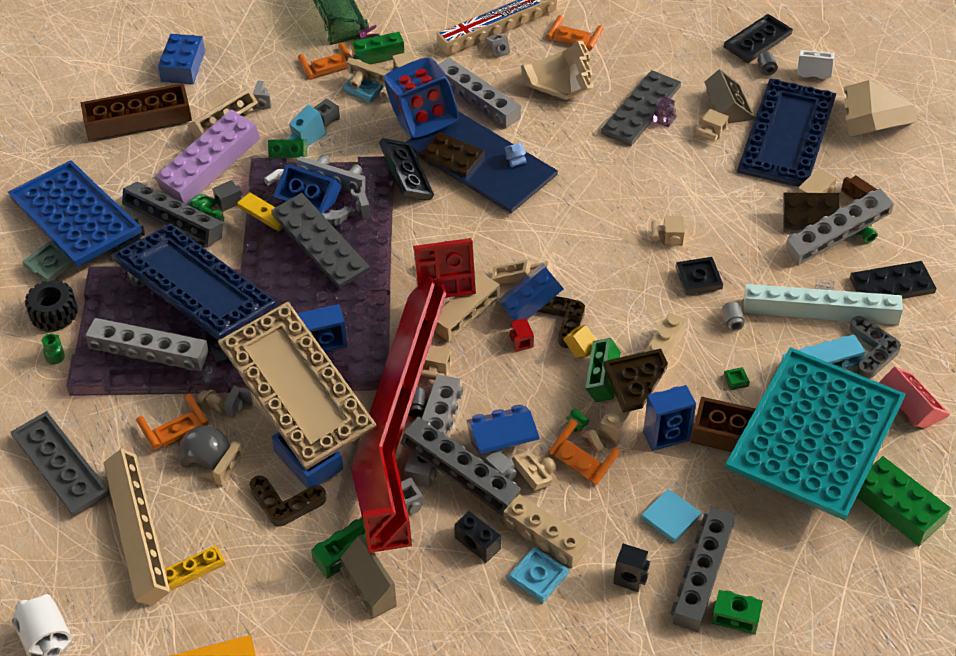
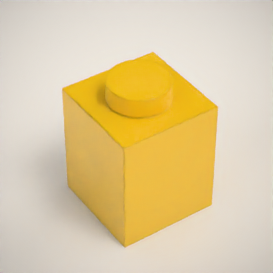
[563,325,596,358]

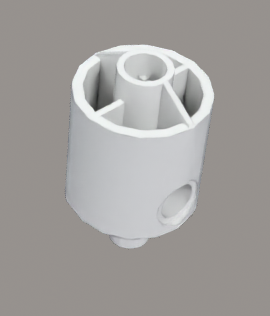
[12,594,72,656]

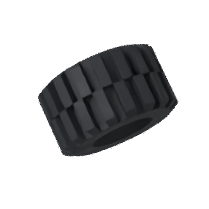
[25,280,78,331]

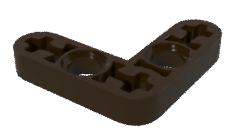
[537,296,585,348]
[250,475,327,526]

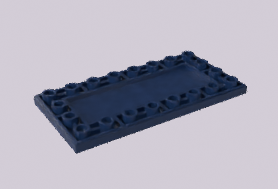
[737,78,837,187]
[406,111,558,214]
[112,223,276,341]

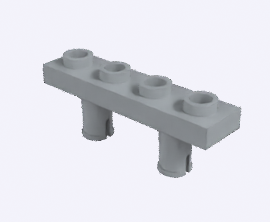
[297,154,365,193]

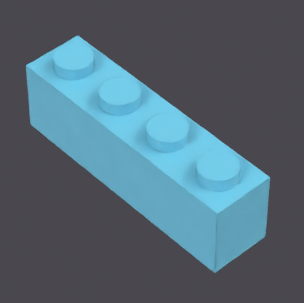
[781,334,865,369]

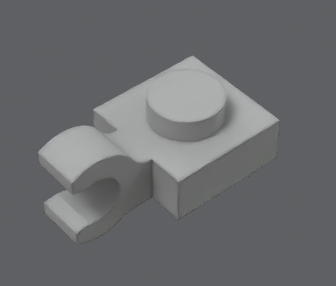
[351,187,370,219]

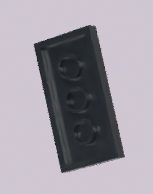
[723,14,793,63]
[379,138,434,200]
[850,261,937,299]

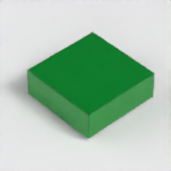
[724,367,750,390]

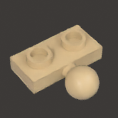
[512,451,556,491]

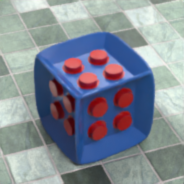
[384,57,458,138]

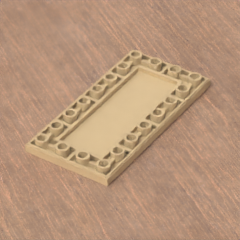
[218,302,377,470]

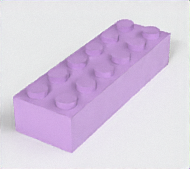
[155,109,260,204]

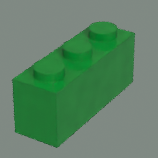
[351,32,405,65]
[585,337,621,402]

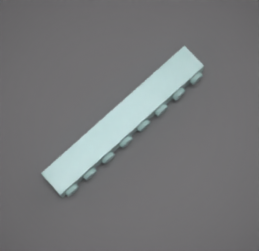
[743,284,903,325]

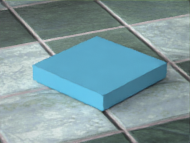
[343,76,384,103]
[641,489,702,543]
[508,546,569,603]

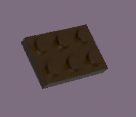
[421,132,485,177]
[783,193,840,230]

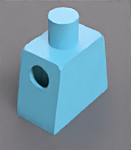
[286,104,327,147]

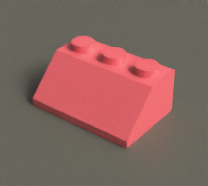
[879,366,950,428]

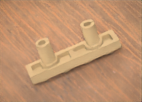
[346,58,390,99]

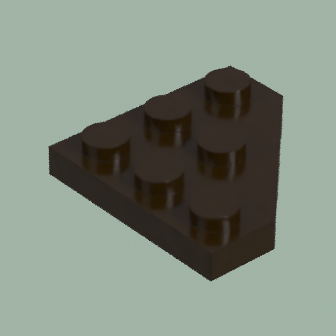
[603,348,668,413]

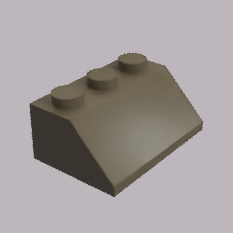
[704,69,755,123]
[339,535,397,619]

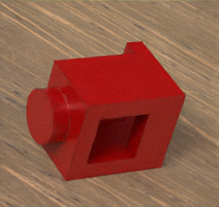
[509,318,534,352]

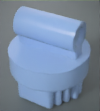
[505,142,526,167]

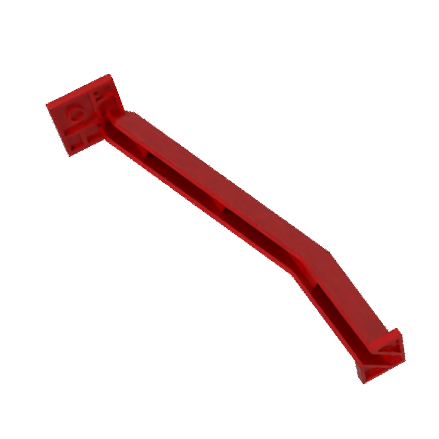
[351,238,476,553]

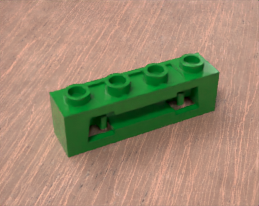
[311,517,366,579]

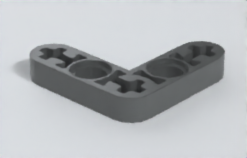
[850,316,901,379]

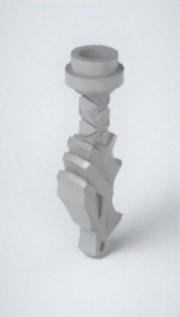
[322,206,356,226]

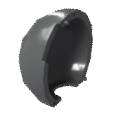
[178,425,230,470]

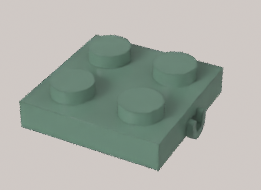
[22,241,74,282]

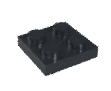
[676,257,723,295]

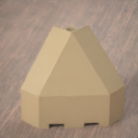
[521,41,593,100]
[844,80,917,137]

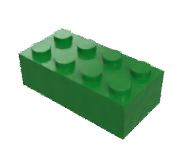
[857,456,951,546]

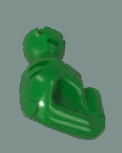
[186,194,225,222]

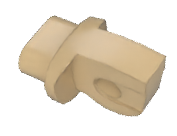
[195,390,225,413]

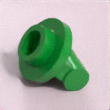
[566,408,590,432]

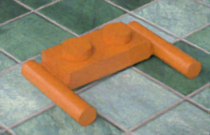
[546,15,603,50]
[298,43,352,80]
[136,394,209,450]
[548,419,621,486]

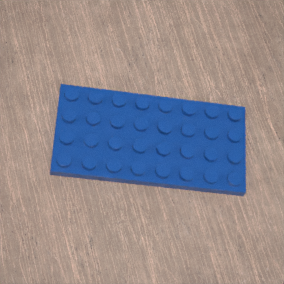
[8,160,142,267]

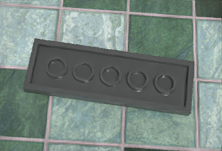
[601,70,681,146]
[271,193,370,289]
[11,411,110,517]

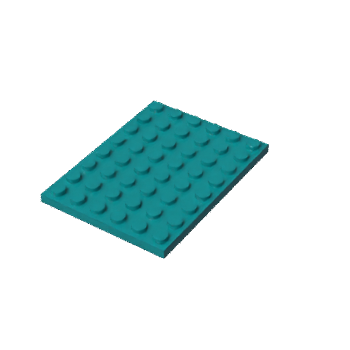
[725,347,906,521]

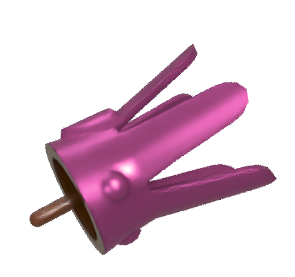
[355,25,380,40]

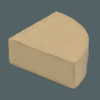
[580,430,604,452]

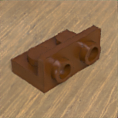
[841,175,877,209]

